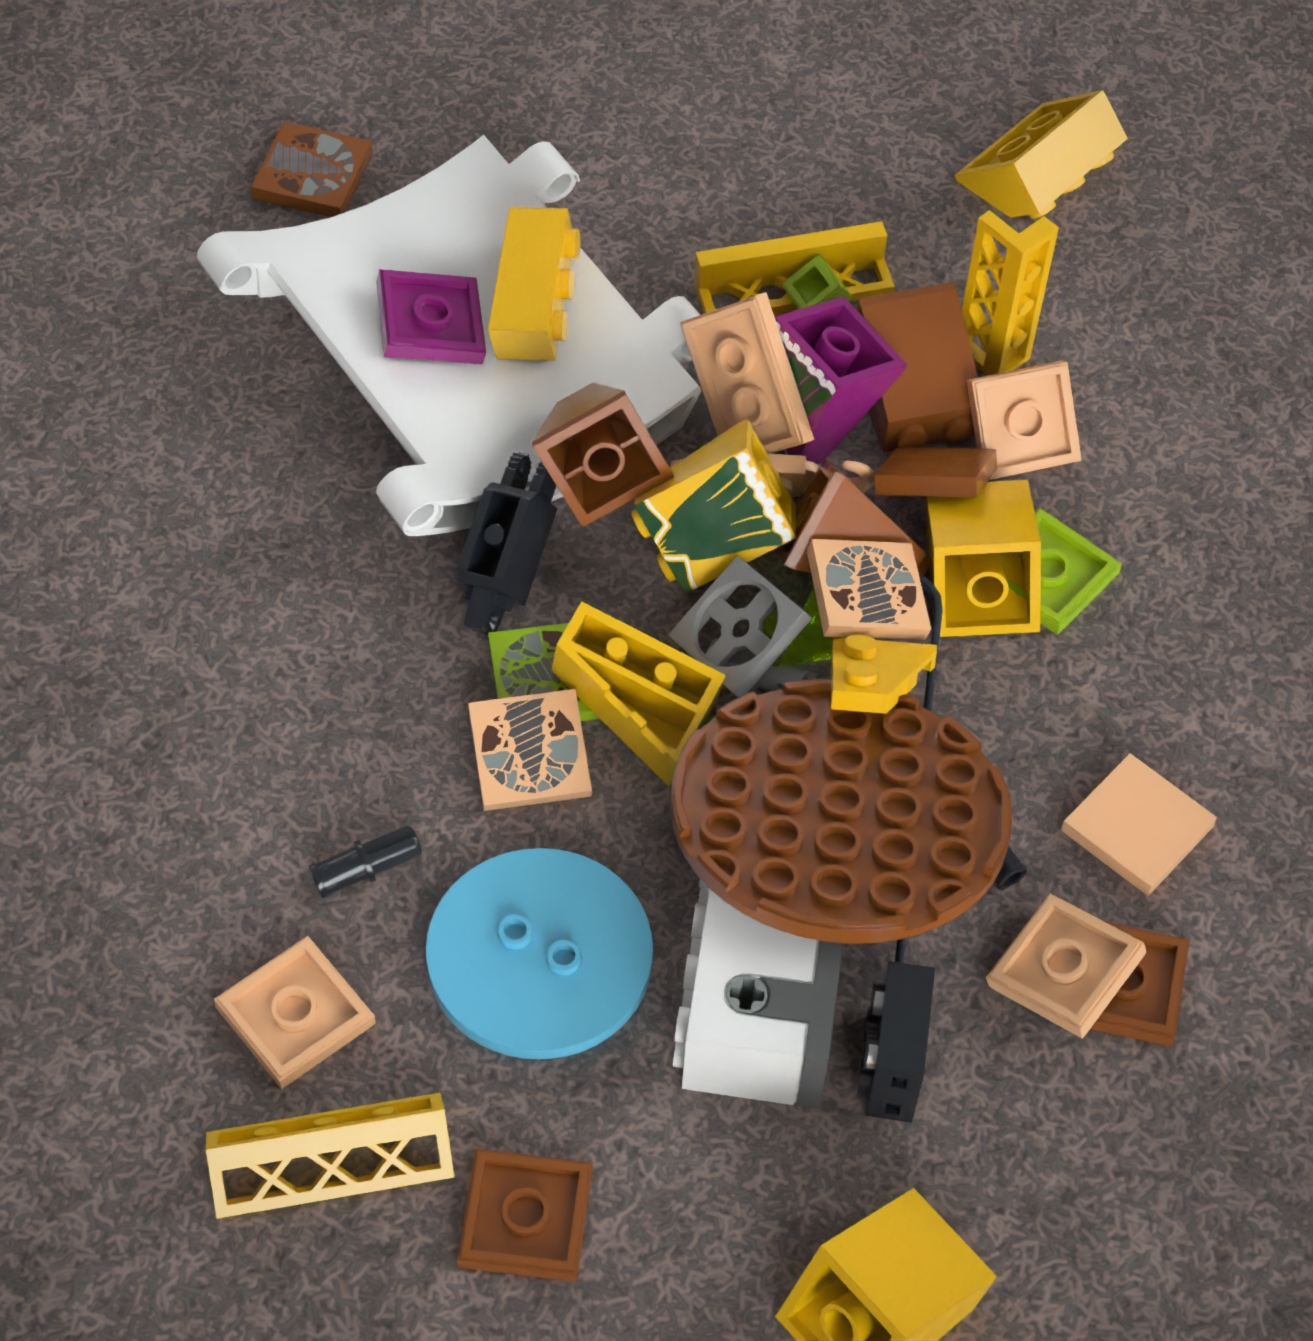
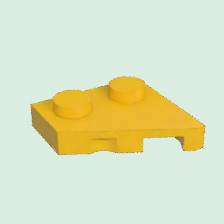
[831,634,937,714]

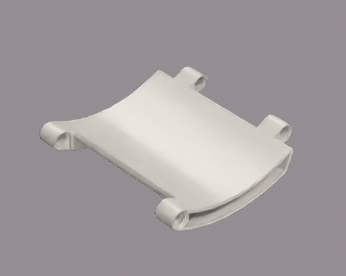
[197,134,702,536]

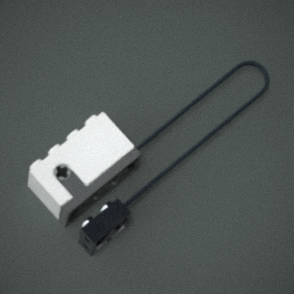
[673,573,943,1123]

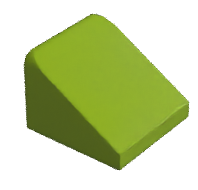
[781,254,854,309]

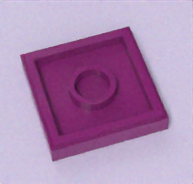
[376,269,486,364]

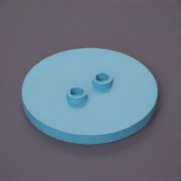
[426,848,653,1060]

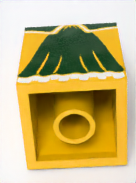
[631,418,796,594]

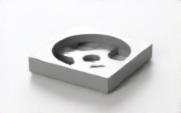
[668,555,812,698]

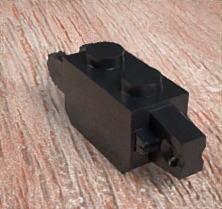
[457,452,558,635]

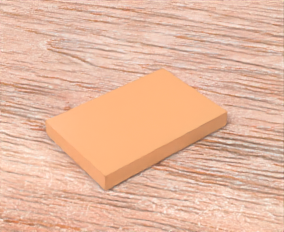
[680,292,814,453]

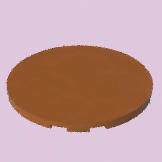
[670,679,1012,944]

